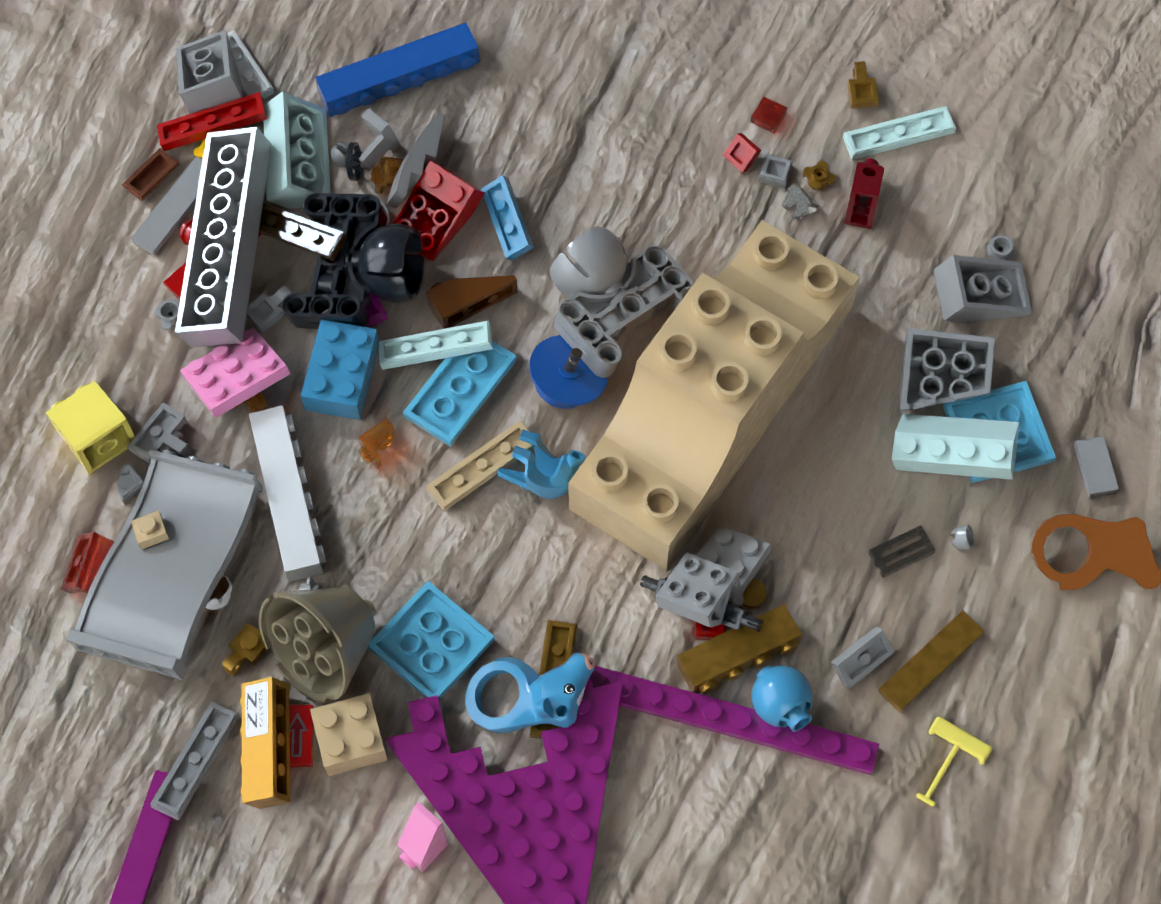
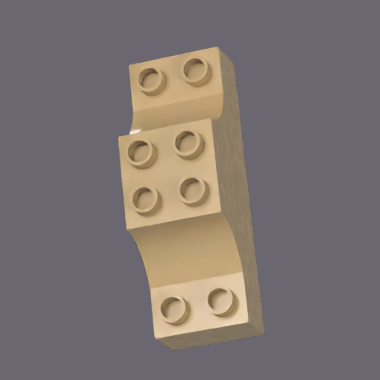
[568,220,859,571]

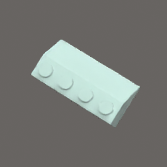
[263,92,331,209]
[892,414,1020,480]

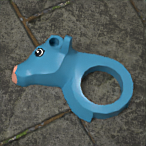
[465,653,595,733]

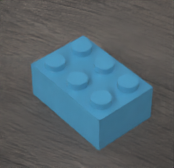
[301,319,379,420]

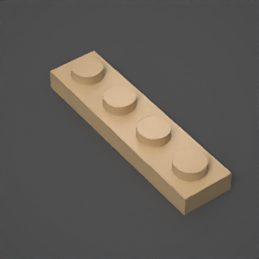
[426,420,534,511]

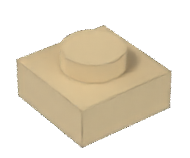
[131,510,169,550]

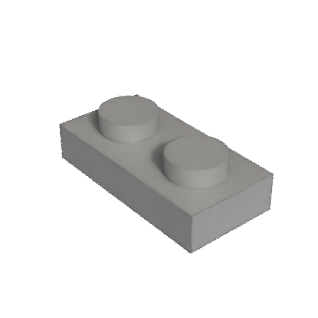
[831,626,895,688]

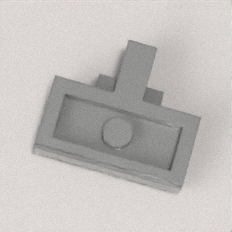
[127,403,191,464]

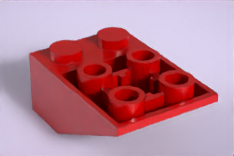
[393,161,485,261]

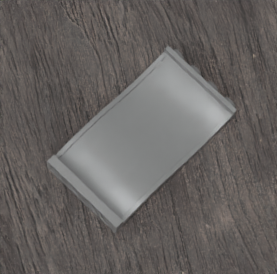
[66,450,263,680]

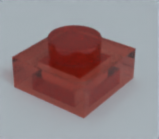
[750,96,788,134]

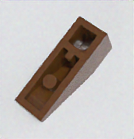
[426,275,518,329]

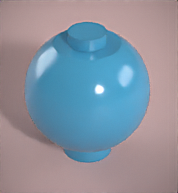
[752,666,813,732]

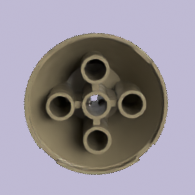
[259,585,376,703]

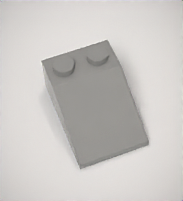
[176,30,243,114]
[934,255,1032,323]

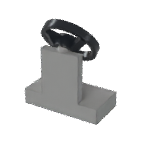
[346,108,401,181]

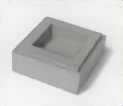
[758,154,793,188]

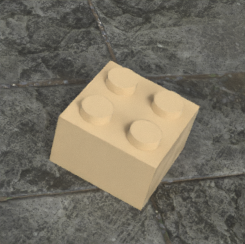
[310,693,388,777]

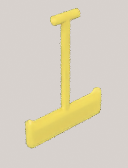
[916,716,992,807]

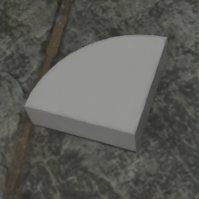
[117,462,144,504]

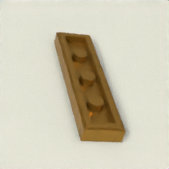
[878,610,985,713]
[529,620,577,739]

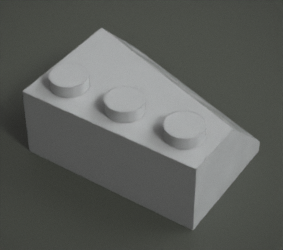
[899,328,995,412]

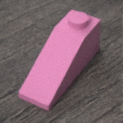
[397,802,448,872]

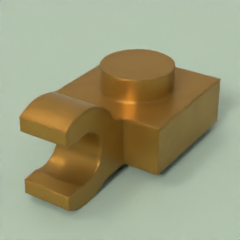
[847,61,879,109]
[222,622,267,677]

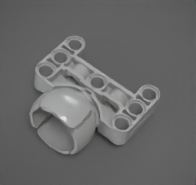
[549,226,694,378]

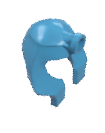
[497,429,585,499]

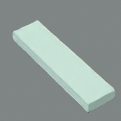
[843,106,956,160]
[379,320,493,370]

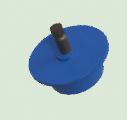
[529,335,608,409]

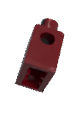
[844,158,884,229]

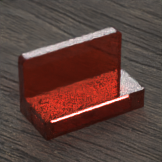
[61,532,114,594]

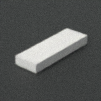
[228,30,274,99]

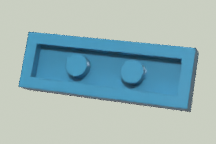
[481,175,534,261]

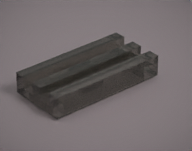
[868,525,936,578]

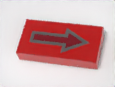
[289,705,314,767]

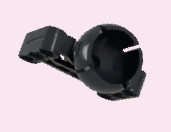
[282,193,424,329]

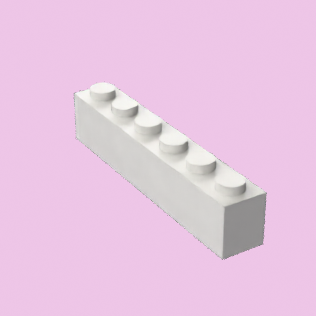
[249,405,326,582]

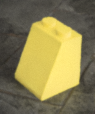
[46,381,135,474]

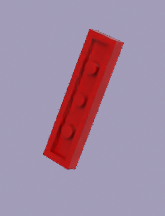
[157,92,267,151]

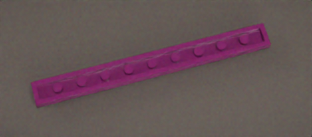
[590,665,879,775]

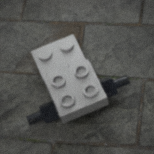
[640,525,771,632]

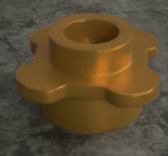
[803,161,835,190]

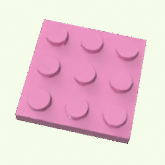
[180,327,290,418]

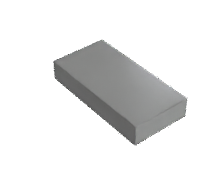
[1074,436,1119,498]

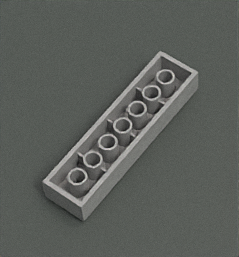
[175,127,272,347]

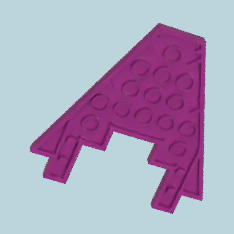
[386,665,622,904]

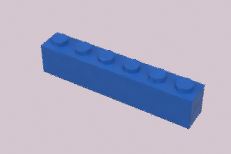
[315,22,480,117]

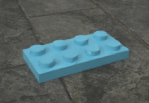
[403,341,517,447]

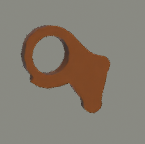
[1030,514,1161,590]

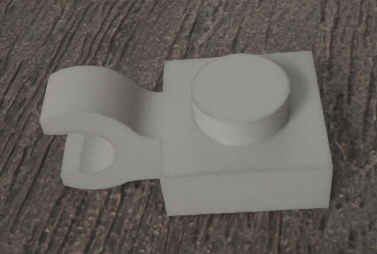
[246,285,292,333]

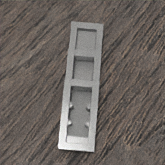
[387,113,444,208]

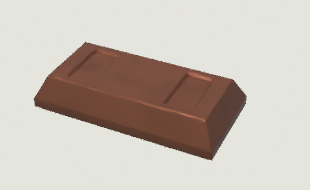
[122,148,180,201]

